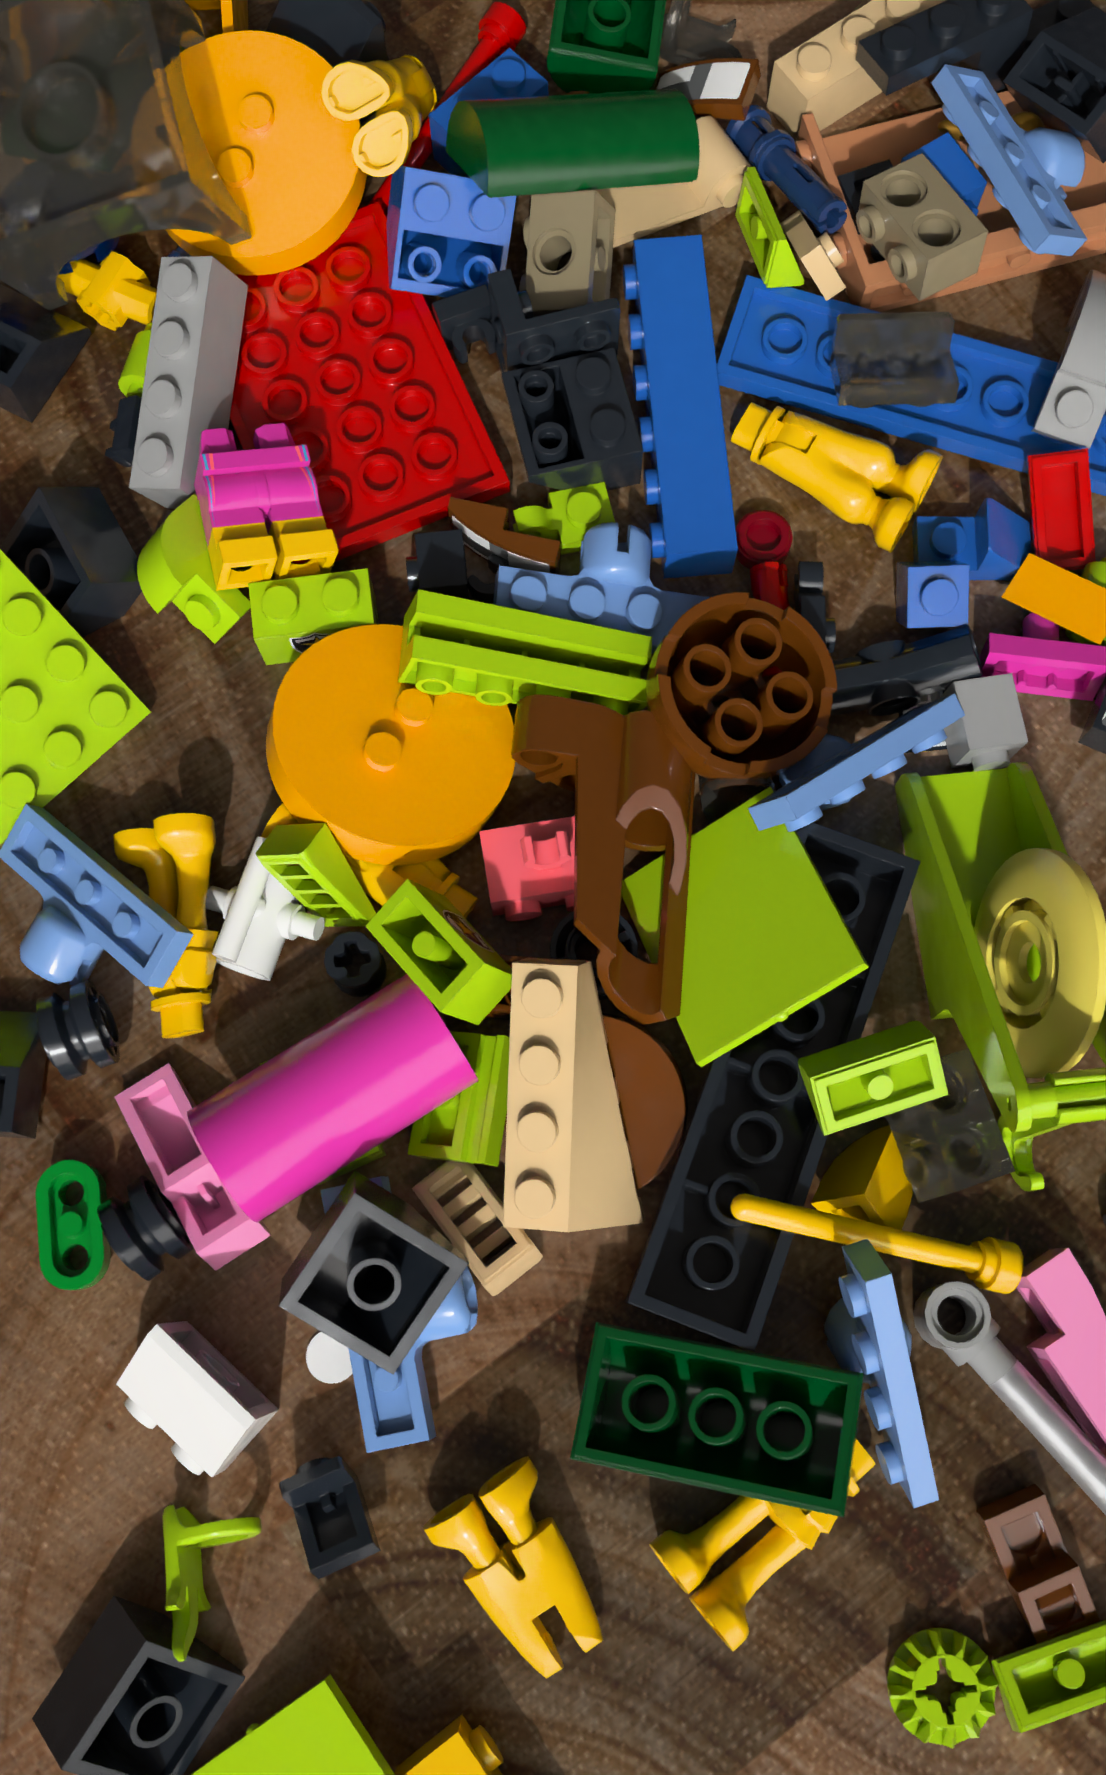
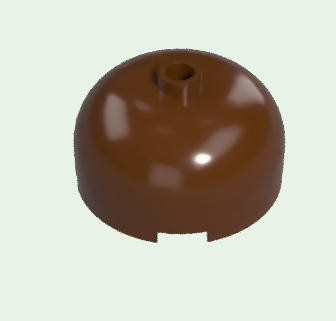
[646,592,837,784]

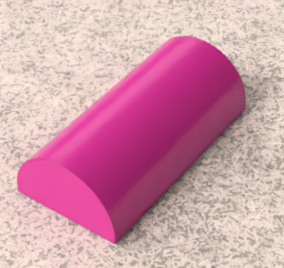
[187,974,479,1223]

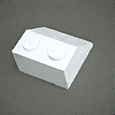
[116,1321,279,1477]

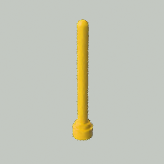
[730,1194,1024,1294]

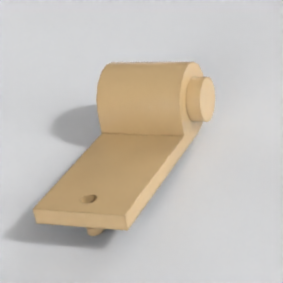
[583,116,752,248]

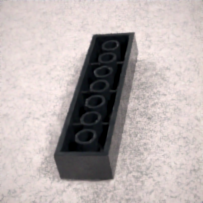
[625,823,921,1352]

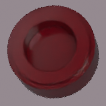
[736,510,793,569]

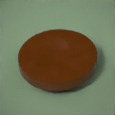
[505,1013,688,1190]

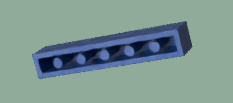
[623,235,738,579]

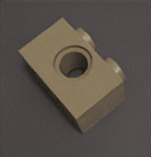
[519,190,616,317]

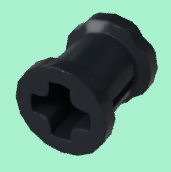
[324,931,387,997]

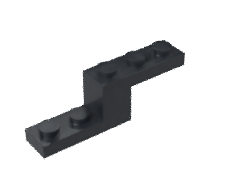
[856,0,1095,96]

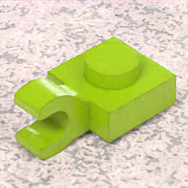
[513,482,616,555]

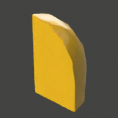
[811,1123,913,1230]

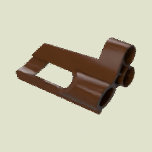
[511,694,695,1025]

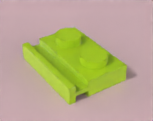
[408,1031,510,1167]

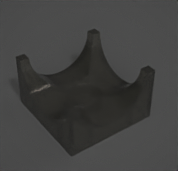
[0,0,252,310]

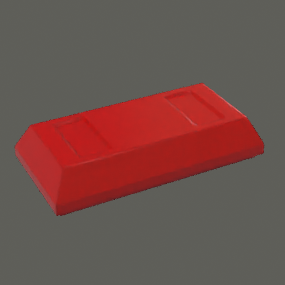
[1027,448,1096,571]

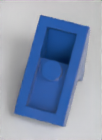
[912,498,1032,581]

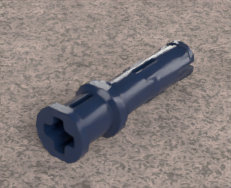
[726,105,847,235]

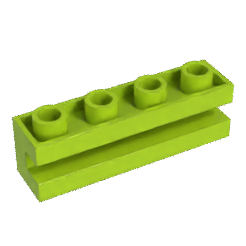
[398,589,652,716]

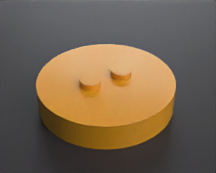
[133,30,367,276]
[266,624,516,866]

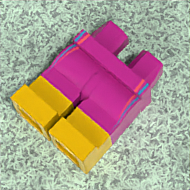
[194,423,339,591]

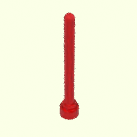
[368,2,526,217]

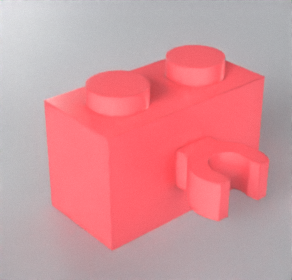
[479,816,575,921]

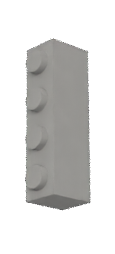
[129,256,248,509]

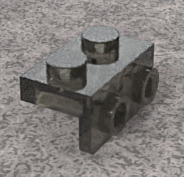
[830,312,959,408]

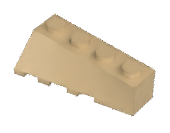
[767,0,946,141]
[503,957,645,1232]

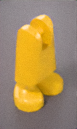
[423,1456,603,1679]

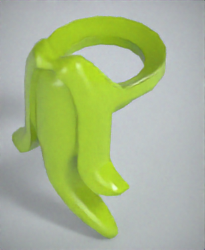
[162,1505,262,1662]

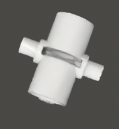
[206,837,325,981]

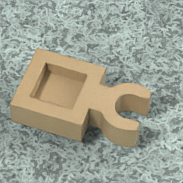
[780,210,846,301]

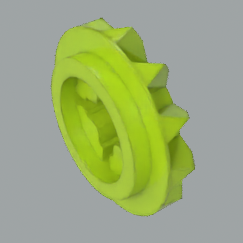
[887,1628,999,1749]

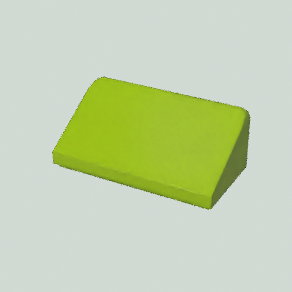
[735,167,804,288]
[798,1021,948,1136]
[991,1619,1106,1733]

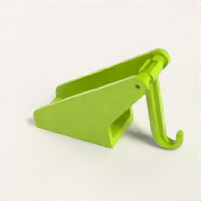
[895,761,1106,1191]

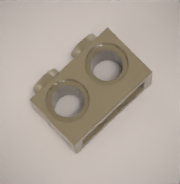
[856,153,988,301]

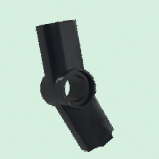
[830,625,984,716]

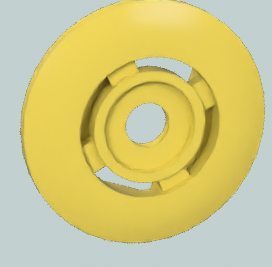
[974,848,1106,1079]

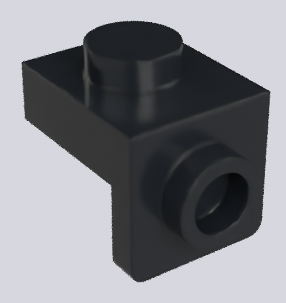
[279,1456,381,1579]

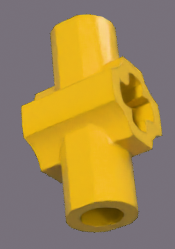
[57,251,157,331]

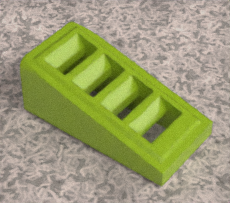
[256,823,376,927]

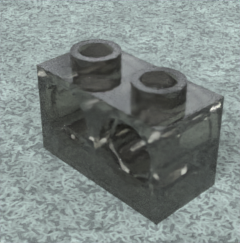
[884,1049,1015,1203]

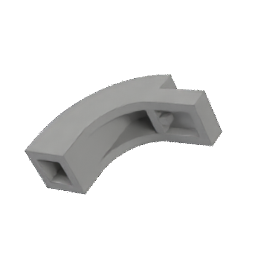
[1032,269,1106,449]

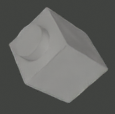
[939,673,1028,772]

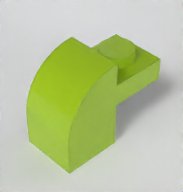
[137,494,251,644]

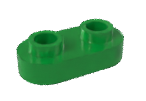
[36,1160,111,1290]

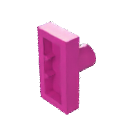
[980,613,1106,701]

